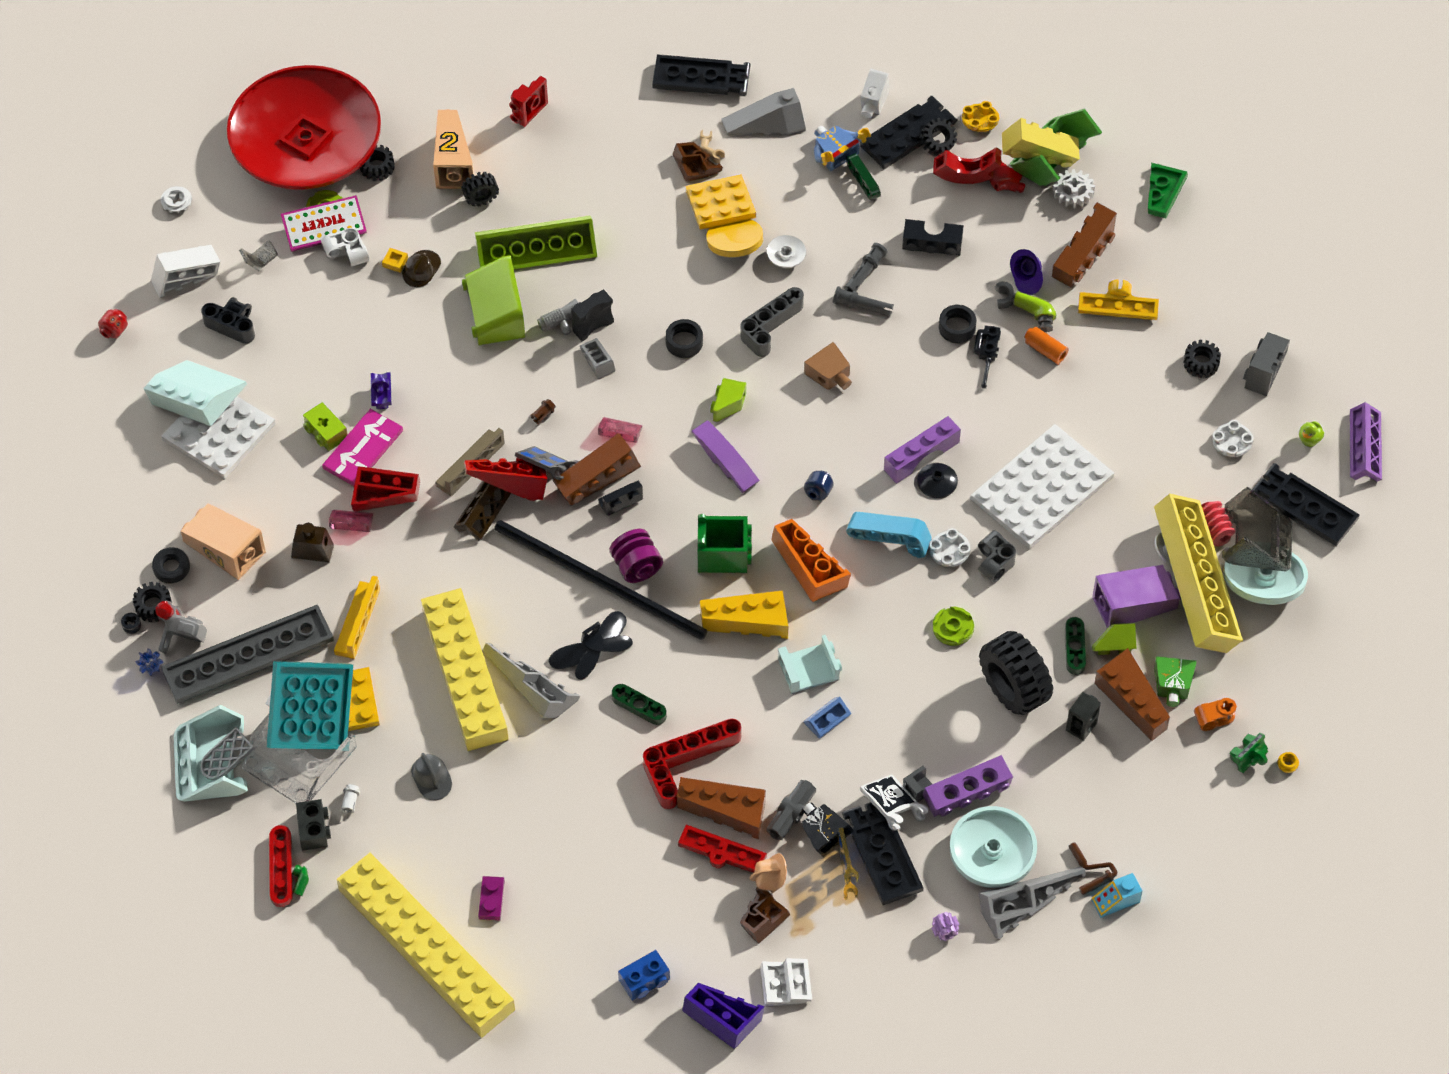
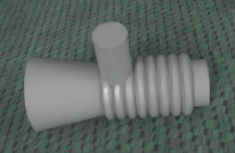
[537,299,578,335]

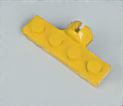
[1078,279,1159,320]

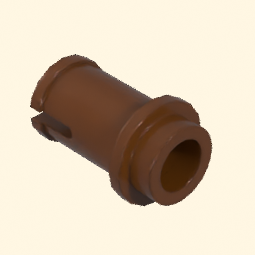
[530,399,556,424]

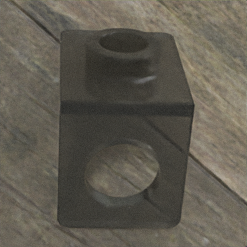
[239,240,278,271]

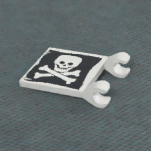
[860,775,928,831]

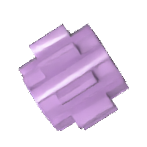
[931,912,959,941]

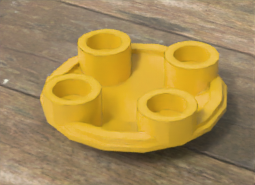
[961,101,1000,132]

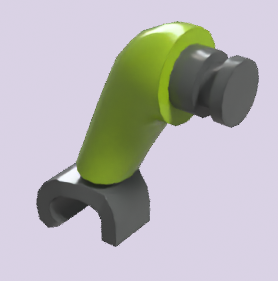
[994,281,1056,332]

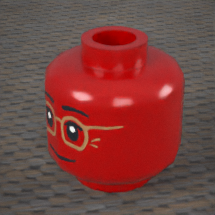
[98,309,128,339]

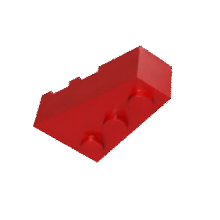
[351,466,420,512]

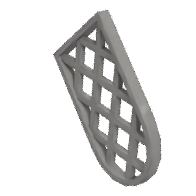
[201,727,255,780]

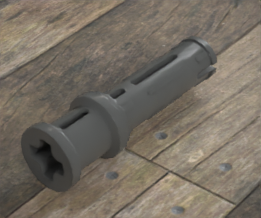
[844,243,888,292]
[833,286,894,316]

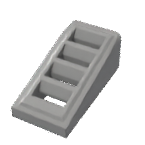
[579,338,615,379]

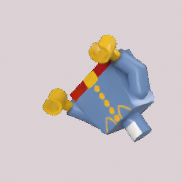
[814,126,871,171]

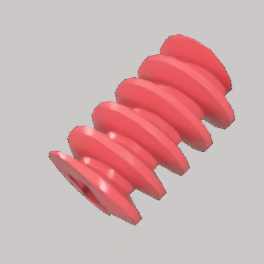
[1201,501,1235,547]

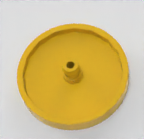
[706,219,763,257]

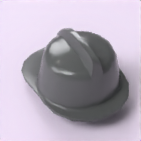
[411,753,452,800]

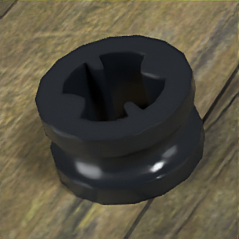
[121,613,141,634]

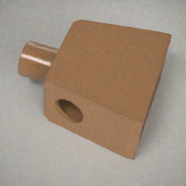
[804,342,852,390]

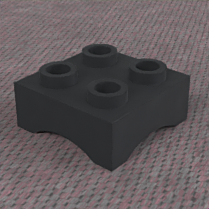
[571,289,614,342]

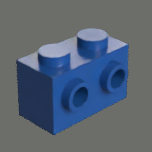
[618,950,670,1001]

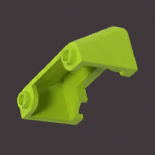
[462,255,525,345]

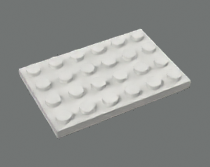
[970,424,1114,549]

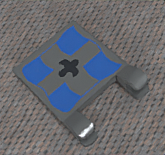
[515,446,579,480]

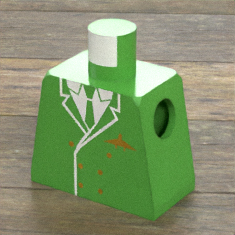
[1154,656,1196,707]

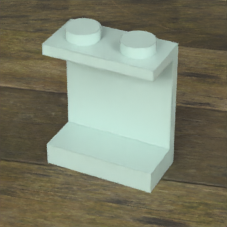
[778,635,842,694]

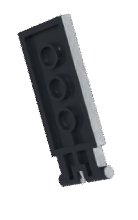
[652,54,751,96]
[860,96,958,169]
[1250,463,1360,547]
[842,802,924,905]

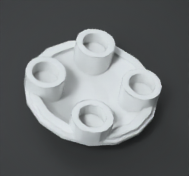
[1212,420,1253,457]
[929,528,970,567]

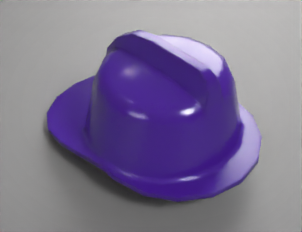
[1010,249,1043,295]

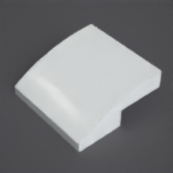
[760,958,812,1006]

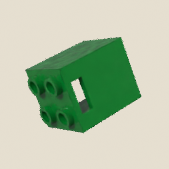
[697,514,752,573]

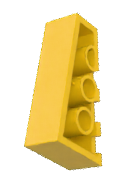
[700,590,789,639]

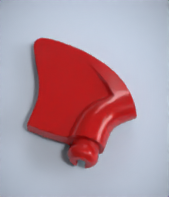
[989,161,1026,193]

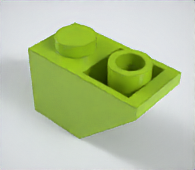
[710,378,746,422]
[1092,623,1137,655]

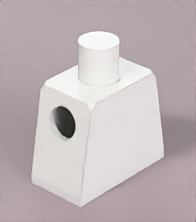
[861,69,889,118]

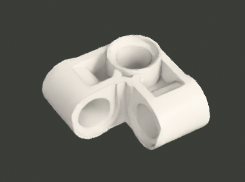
[321,228,370,266]

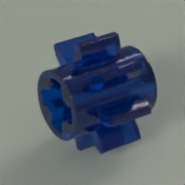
[135,648,164,676]

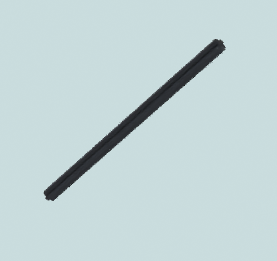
[494,520,707,640]

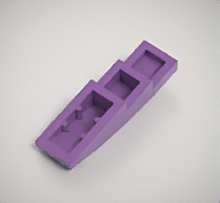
[691,420,760,493]

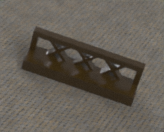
[454,481,511,541]

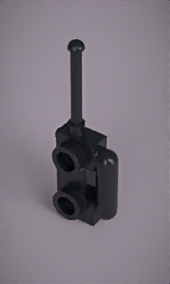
[973,325,1001,389]

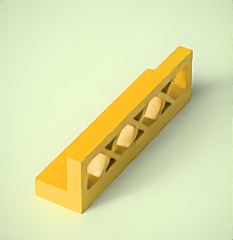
[334,576,380,659]

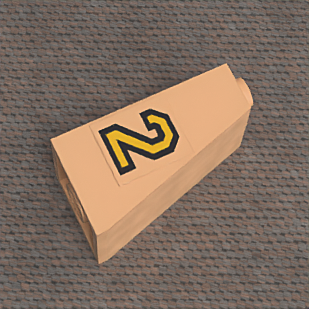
[433,109,474,189]
[181,503,266,580]

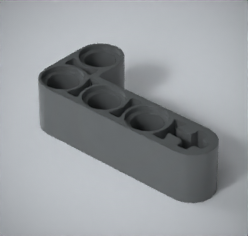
[740,287,804,357]

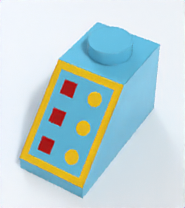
[1091,873,1143,918]

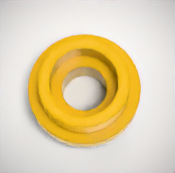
[1277,752,1299,773]

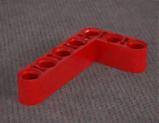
[643,719,742,809]

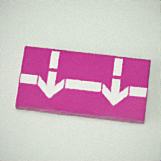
[322,408,403,486]

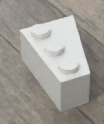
[151,245,220,298]

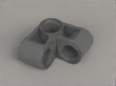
[978,530,1016,582]

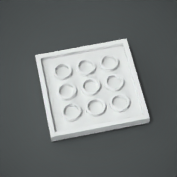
[161,396,276,479]

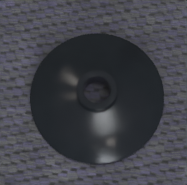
[917,463,958,498]

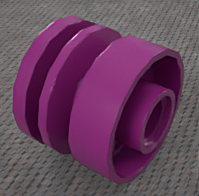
[609,528,663,583]

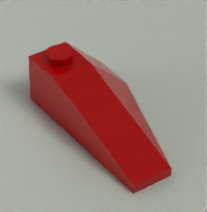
[464,458,547,501]

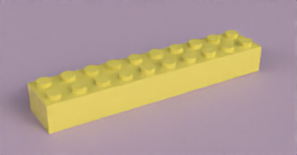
[336,853,515,1038]

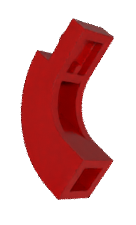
[933,147,1002,184]

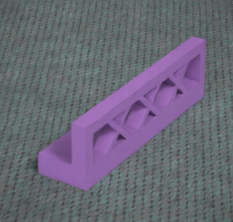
[1350,402,1382,482]

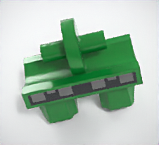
[1229,733,1268,773]

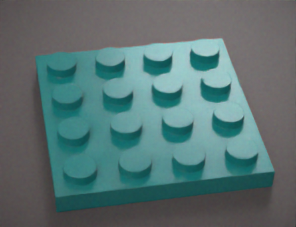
[266,661,353,749]

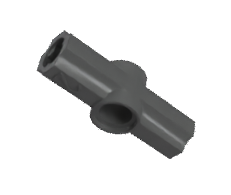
[766,780,816,840]

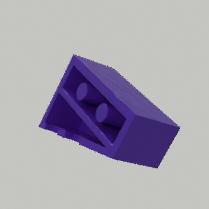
[682,983,765,1050]

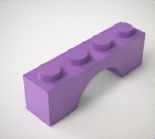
[884,416,961,484]

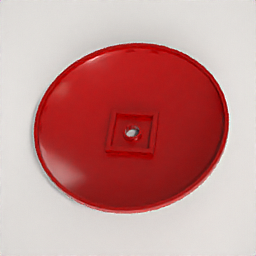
[227,65,381,190]

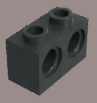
[1066,692,1101,741]
[296,799,331,851]

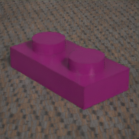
[478,876,505,921]

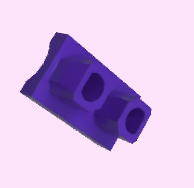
[371,372,392,409]

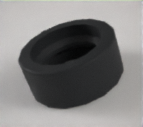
[938,304,977,343]
[666,319,703,358]

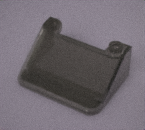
[1222,487,1292,572]

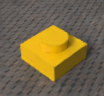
[382,248,408,273]

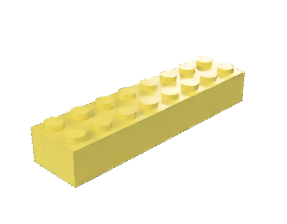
[1154,493,1243,653]
[421,588,509,751]

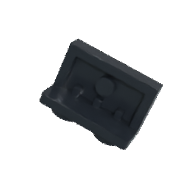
[598,480,643,516]

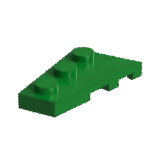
[1148,162,1188,218]

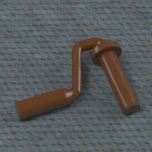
[1069,842,1118,895]

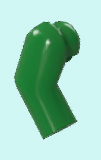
[292,865,309,896]

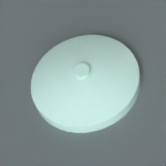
[1223,543,1308,605]
[950,806,1037,888]

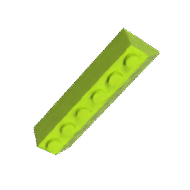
[475,216,597,269]

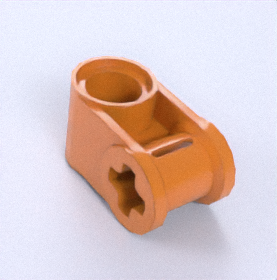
[1194,698,1237,731]

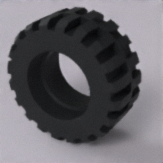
[979,631,1054,715]

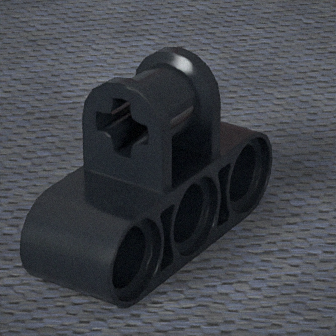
[201,297,255,344]

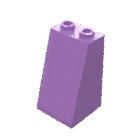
[1092,565,1181,628]

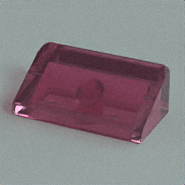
[598,417,643,443]
[328,510,373,532]

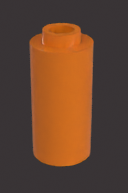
[1024,327,1069,365]

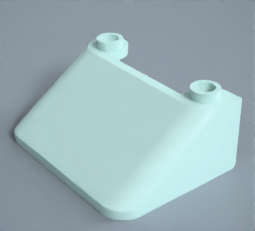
[174,705,248,802]

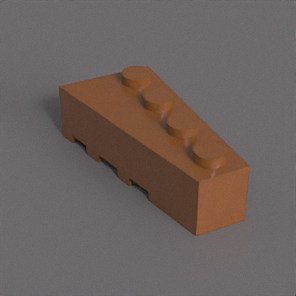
[1052,202,1117,288]

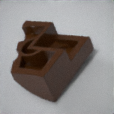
[672,142,723,181]
[740,887,790,944]

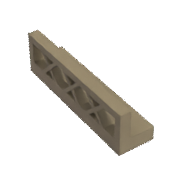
[435,428,505,497]

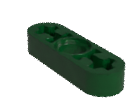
[846,153,881,200]
[1065,617,1086,675]
[612,684,667,725]

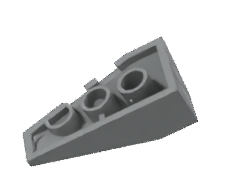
[721,88,806,135]

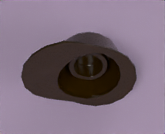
[402,250,441,287]

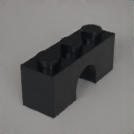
[902,219,964,256]

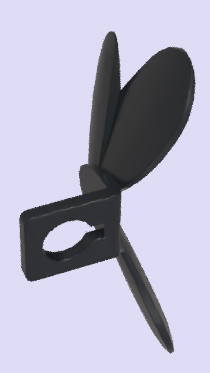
[549,611,633,680]

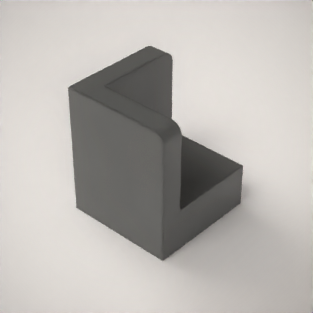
[903,766,932,802]

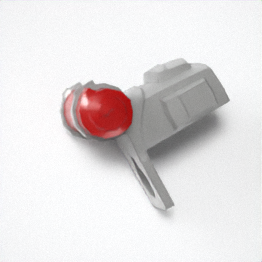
[156,600,207,654]

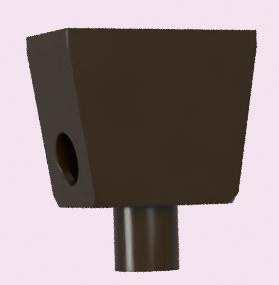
[291,522,334,563]

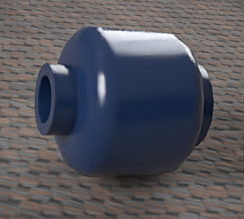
[804,470,834,501]

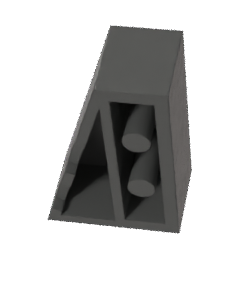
[1243,332,1290,396]

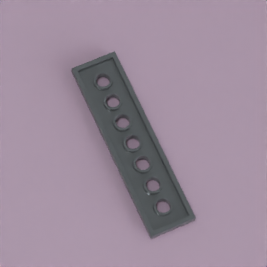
[161,604,334,704]

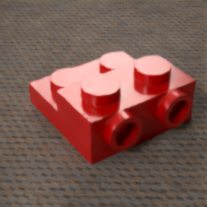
[509,75,548,127]

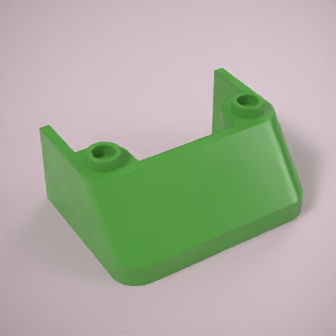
[1010,108,1102,186]

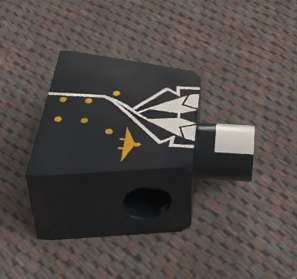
[801,802,854,857]

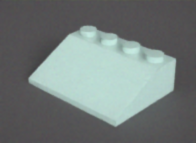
[143,360,247,426]

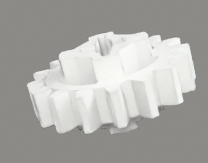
[1053,169,1095,208]

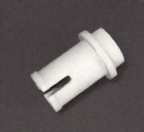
[341,784,360,813]

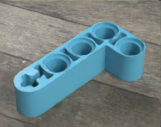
[846,512,932,558]

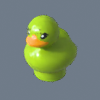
[1299,421,1324,447]

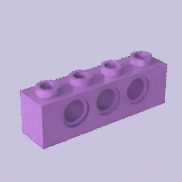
[923,755,1013,817]

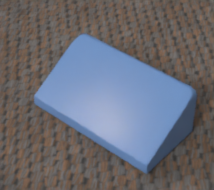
[803,697,852,738]

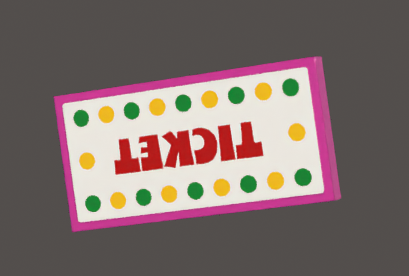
[281,195,367,252]

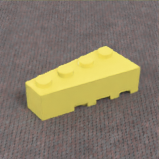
[1002,118,1080,167]

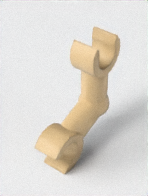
[700,130,725,164]

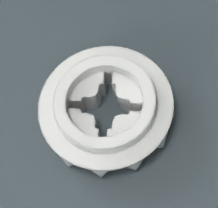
[161,186,192,214]

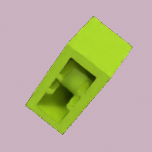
[303,402,348,451]

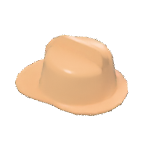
[750,853,787,893]

